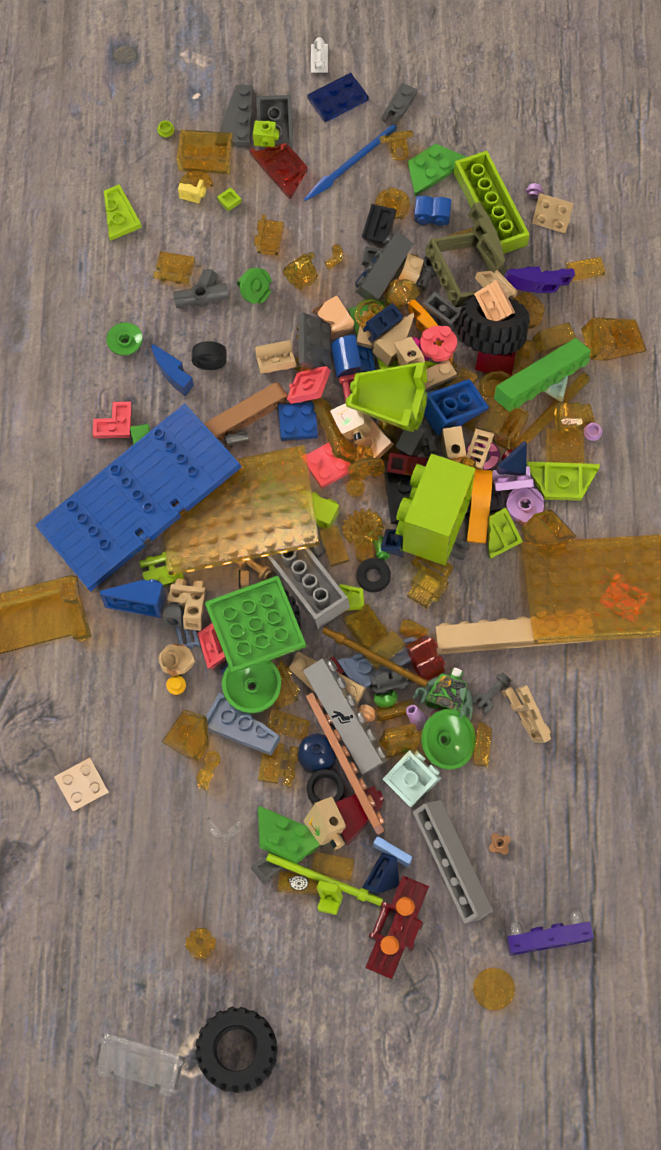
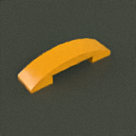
[467,469,493,544]

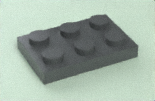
[299,312,331,373]

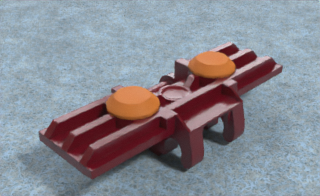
[365,875,429,979]

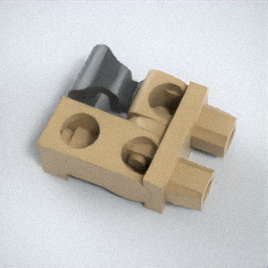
[164,579,206,631]

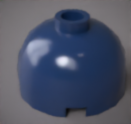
[297,733,337,774]

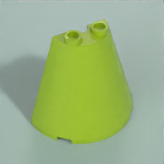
[346,362,428,432]

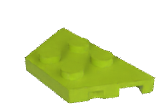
[527,461,600,501]

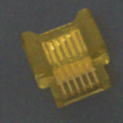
[407,566,449,610]

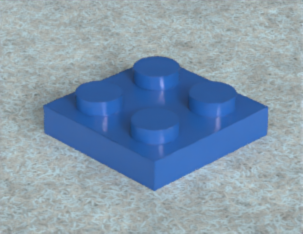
[278,402,318,441]

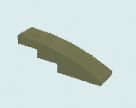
[468,202,505,272]

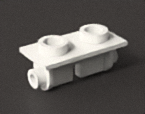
[311,37,328,73]

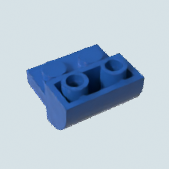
[331,335,375,377]

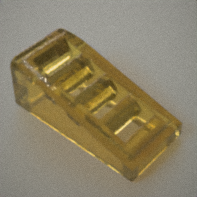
[267,709,311,740]

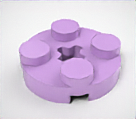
[506,487,544,525]

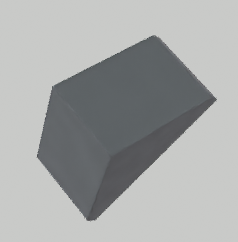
[395,427,426,456]

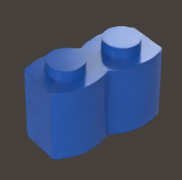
[414,196,451,226]

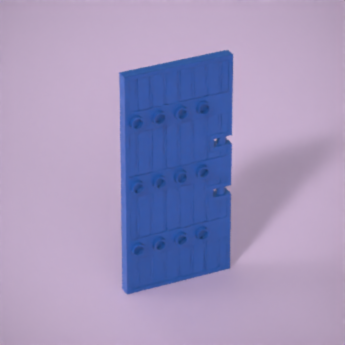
[35,403,241,592]

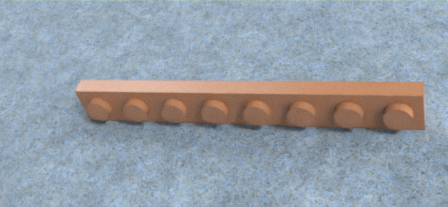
[306,692,385,834]

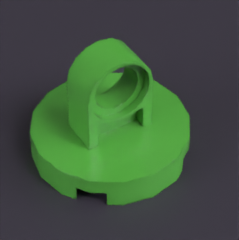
[237,267,272,304]

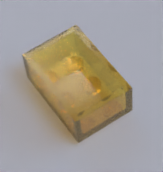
[176,129,234,174]

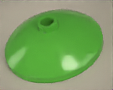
[222,661,281,713]
[421,709,476,770]

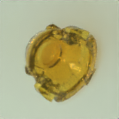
[283,252,318,290]

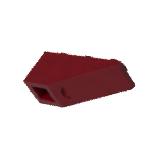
[386,452,429,476]

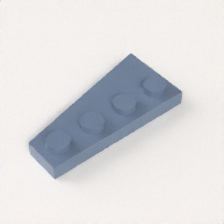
[337,636,424,689]
[201,692,280,756]

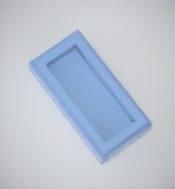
[373,836,412,868]

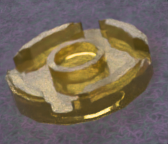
[473,967,515,1011]

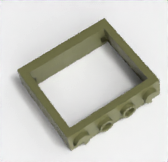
[425,232,507,307]

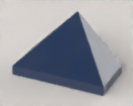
[497,441,527,475]
[381,529,404,558]
[362,852,399,894]

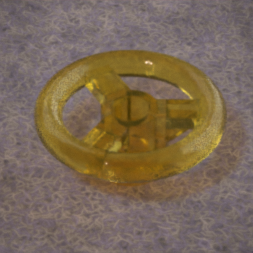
[355,299,385,328]

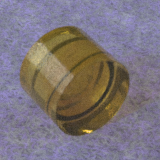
[555,403,583,432]

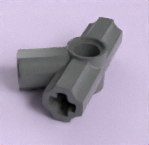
[173,268,229,308]

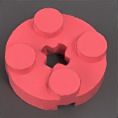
[420,326,457,362]

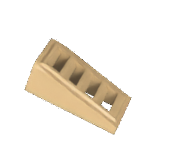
[464,429,494,470]

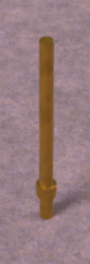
[322,626,429,688]

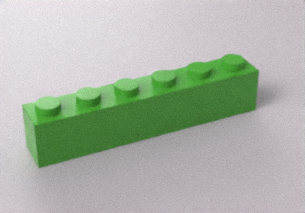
[494,338,591,412]

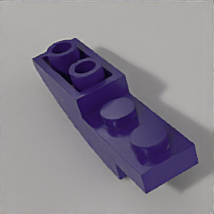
[504,266,575,293]

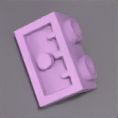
[493,466,534,491]

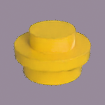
[166,675,186,695]

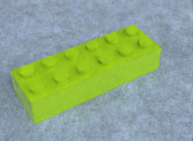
[454,150,529,254]

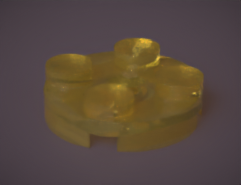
[514,292,545,329]

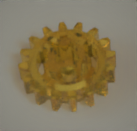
[342,508,384,547]

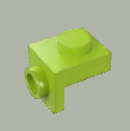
[317,881,343,915]

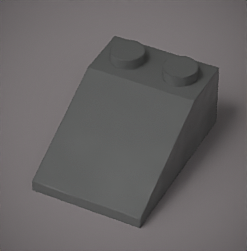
[256,95,293,150]

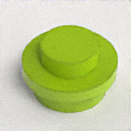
[157,120,174,137]

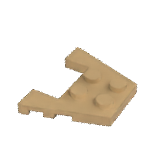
[501,685,551,743]

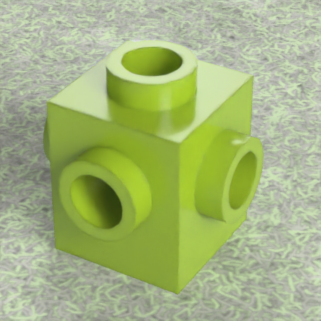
[253,121,279,147]

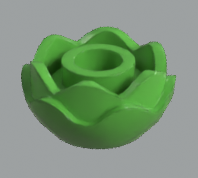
[373,690,398,708]

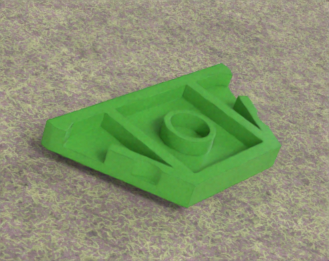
[408,144,466,197]
[257,806,327,864]

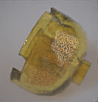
[385,278,421,310]

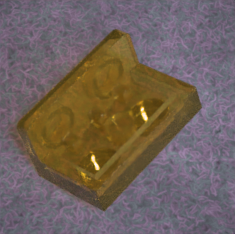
[343,604,388,649]

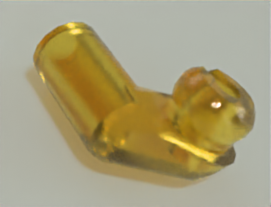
[324,244,344,270]

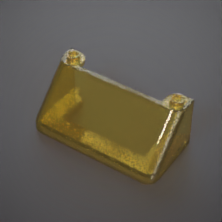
[0,575,92,654]

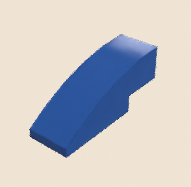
[151,344,194,396]

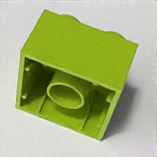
[396,453,476,566]

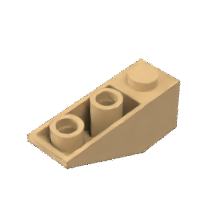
[372,313,415,366]

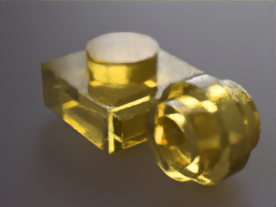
[196,751,221,791]

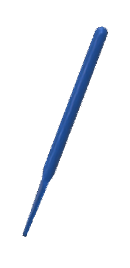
[304,124,397,201]

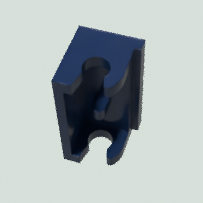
[363,303,404,343]

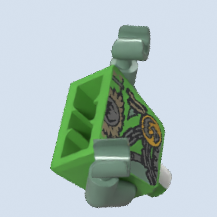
[413,668,473,720]

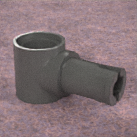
[415,255,437,291]

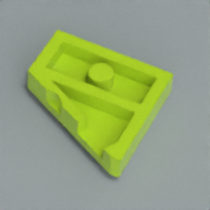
[488,508,523,559]

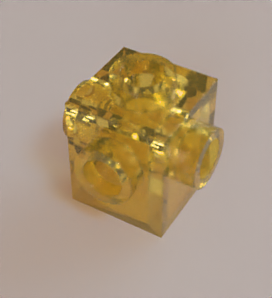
[185,928,216,959]

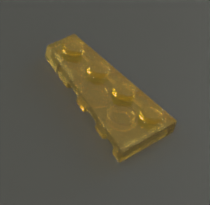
[312,398,363,467]

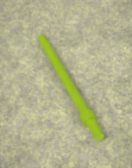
[266,853,383,906]

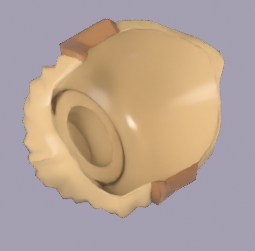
[158,643,195,676]

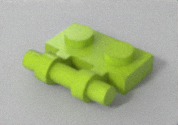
[139,550,184,587]

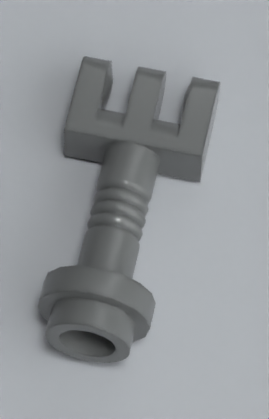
[472,673,511,715]

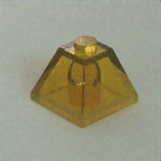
[521,509,576,544]
[162,710,209,762]

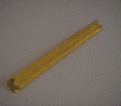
[513,373,590,449]

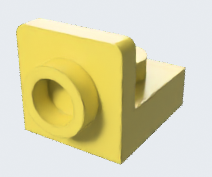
[178,179,206,203]

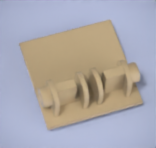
[532,193,574,234]
[54,757,108,811]

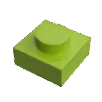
[217,187,242,212]

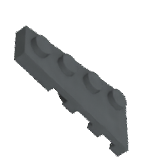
[215,85,253,146]

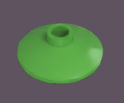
[106,323,143,355]

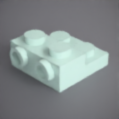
[383,750,441,807]

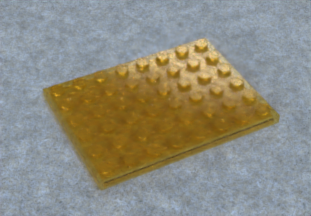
[164,445,320,575]
[521,535,661,644]

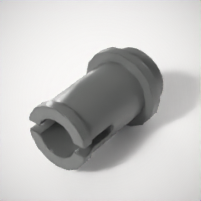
[225,431,249,448]

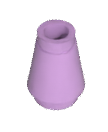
[406,705,429,732]

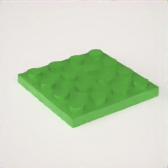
[205,576,306,674]

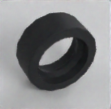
[192,341,227,370]
[306,769,345,805]

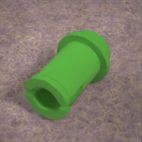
[372,535,390,561]

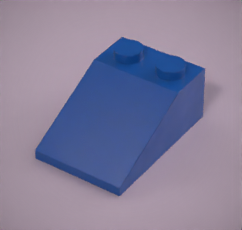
[424,379,489,436]
[100,579,166,618]

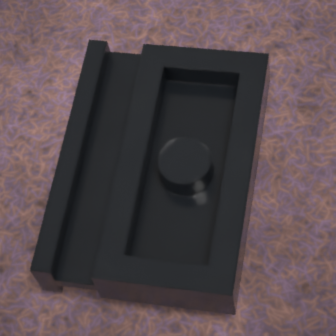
[362,204,397,244]

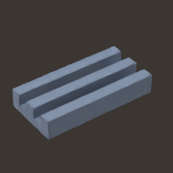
[173,611,200,649]

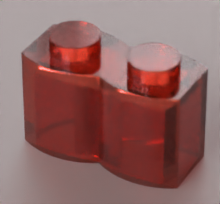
[405,635,445,681]

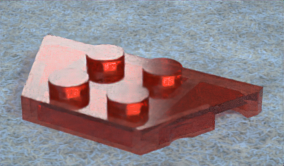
[250,143,308,199]

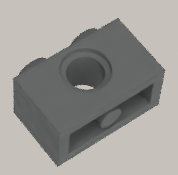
[423,292,460,332]

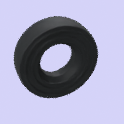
[356,558,391,592]

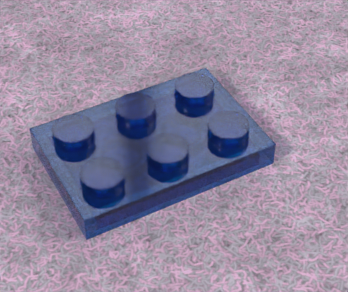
[307,73,369,123]

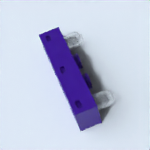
[506,910,593,956]

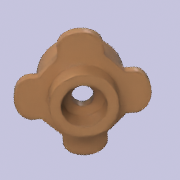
[489,833,511,855]

